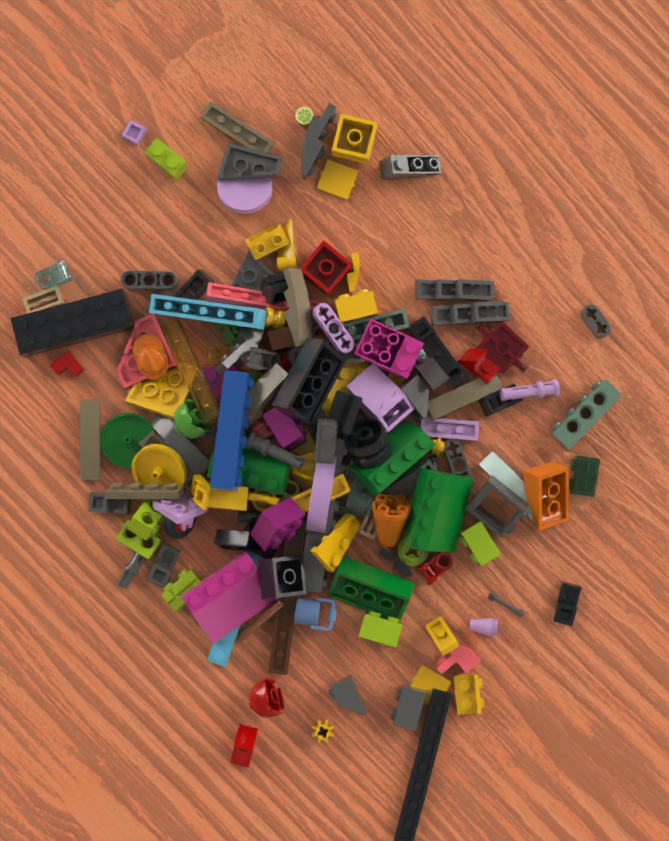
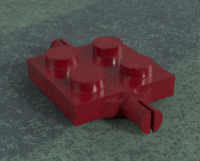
[475,321,530,375]

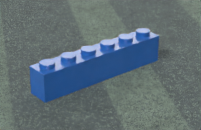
[210,371,254,492]

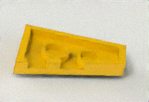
[310,513,361,573]

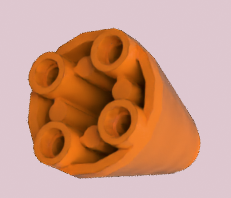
[372,494,411,549]

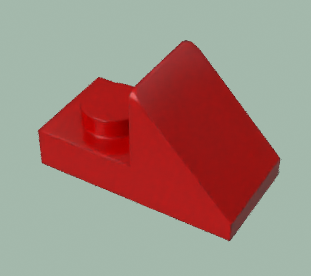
[458,348,500,384]
[230,724,258,768]

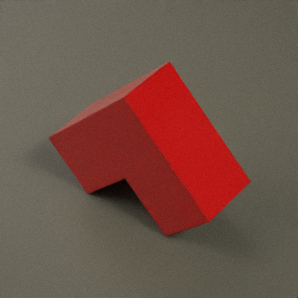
[50,350,85,377]

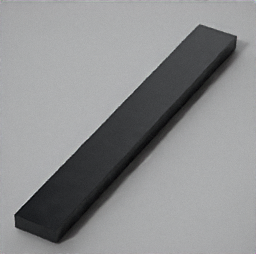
[394,688,452,841]

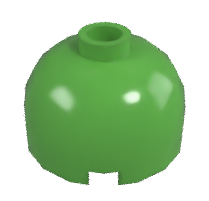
[174,399,212,439]

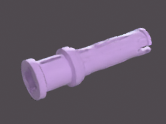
[500,379,560,401]

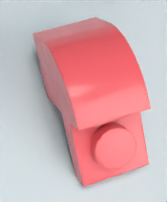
[435,644,481,674]

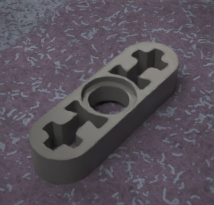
[444,439,474,490]

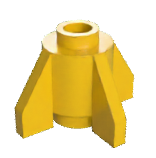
[291,450,316,486]

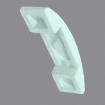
[478,451,533,520]

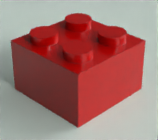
[300,240,353,297]

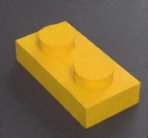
[425,616,460,656]

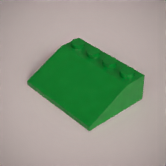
[401,467,474,553]

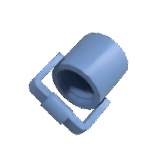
[294,598,337,631]

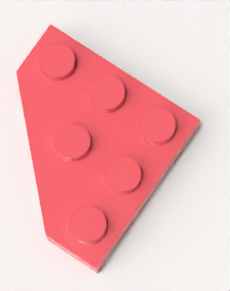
[116,313,177,389]

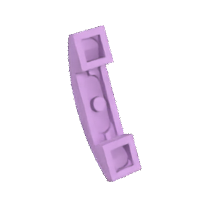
[306,456,337,533]

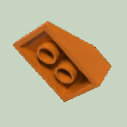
[524,461,569,531]

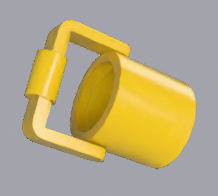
[248,489,280,512]

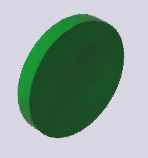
[101,413,156,468]

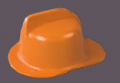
[133,334,169,379]

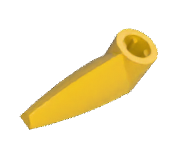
[277,219,299,274]

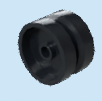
[344,419,392,469]

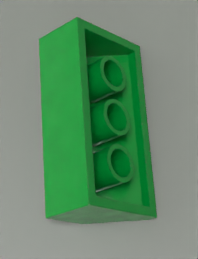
[349,420,435,497]
[207,443,294,495]
[327,556,415,623]

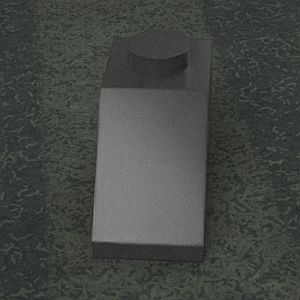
[413,354,449,390]
[398,375,429,421]
[328,675,366,715]

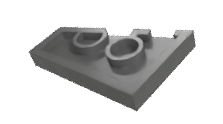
[217,143,283,180]
[231,249,275,291]

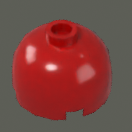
[248,677,285,718]

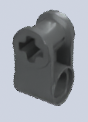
[246,347,281,370]

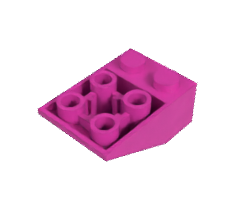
[354,319,424,381]

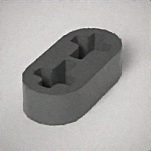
[581,305,610,338]

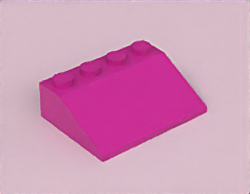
[180,551,277,644]

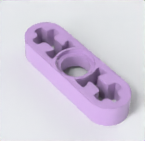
[313,303,354,354]

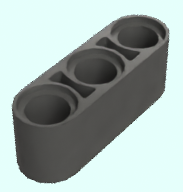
[121,271,178,291]

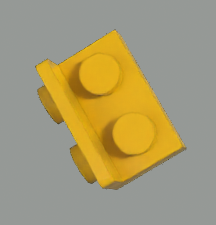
[244,223,289,260]
[453,673,485,715]

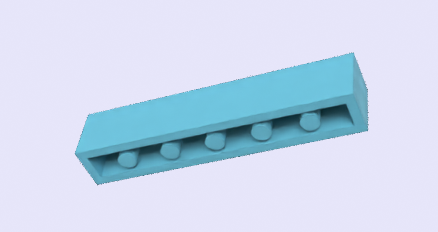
[149,294,267,330]

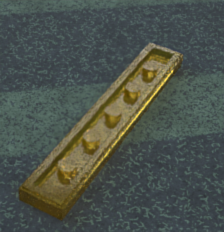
[161,317,220,425]

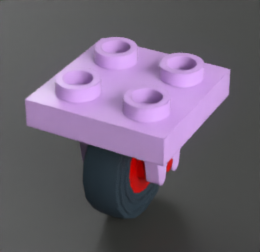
[153,491,208,539]

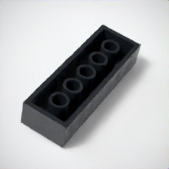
[10,289,134,358]

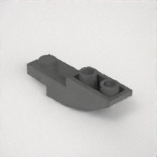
[302,103,337,180]
[215,327,265,375]

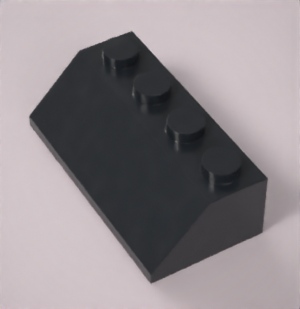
[272,337,346,427]

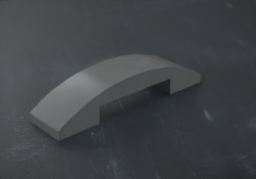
[150,414,210,476]

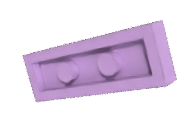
[421,417,479,441]

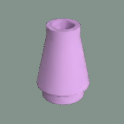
[470,618,498,637]

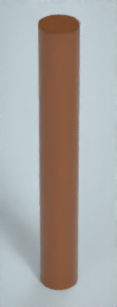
[237,600,284,642]

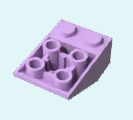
[345,364,415,432]

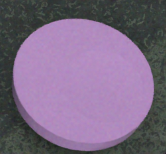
[217,178,273,214]

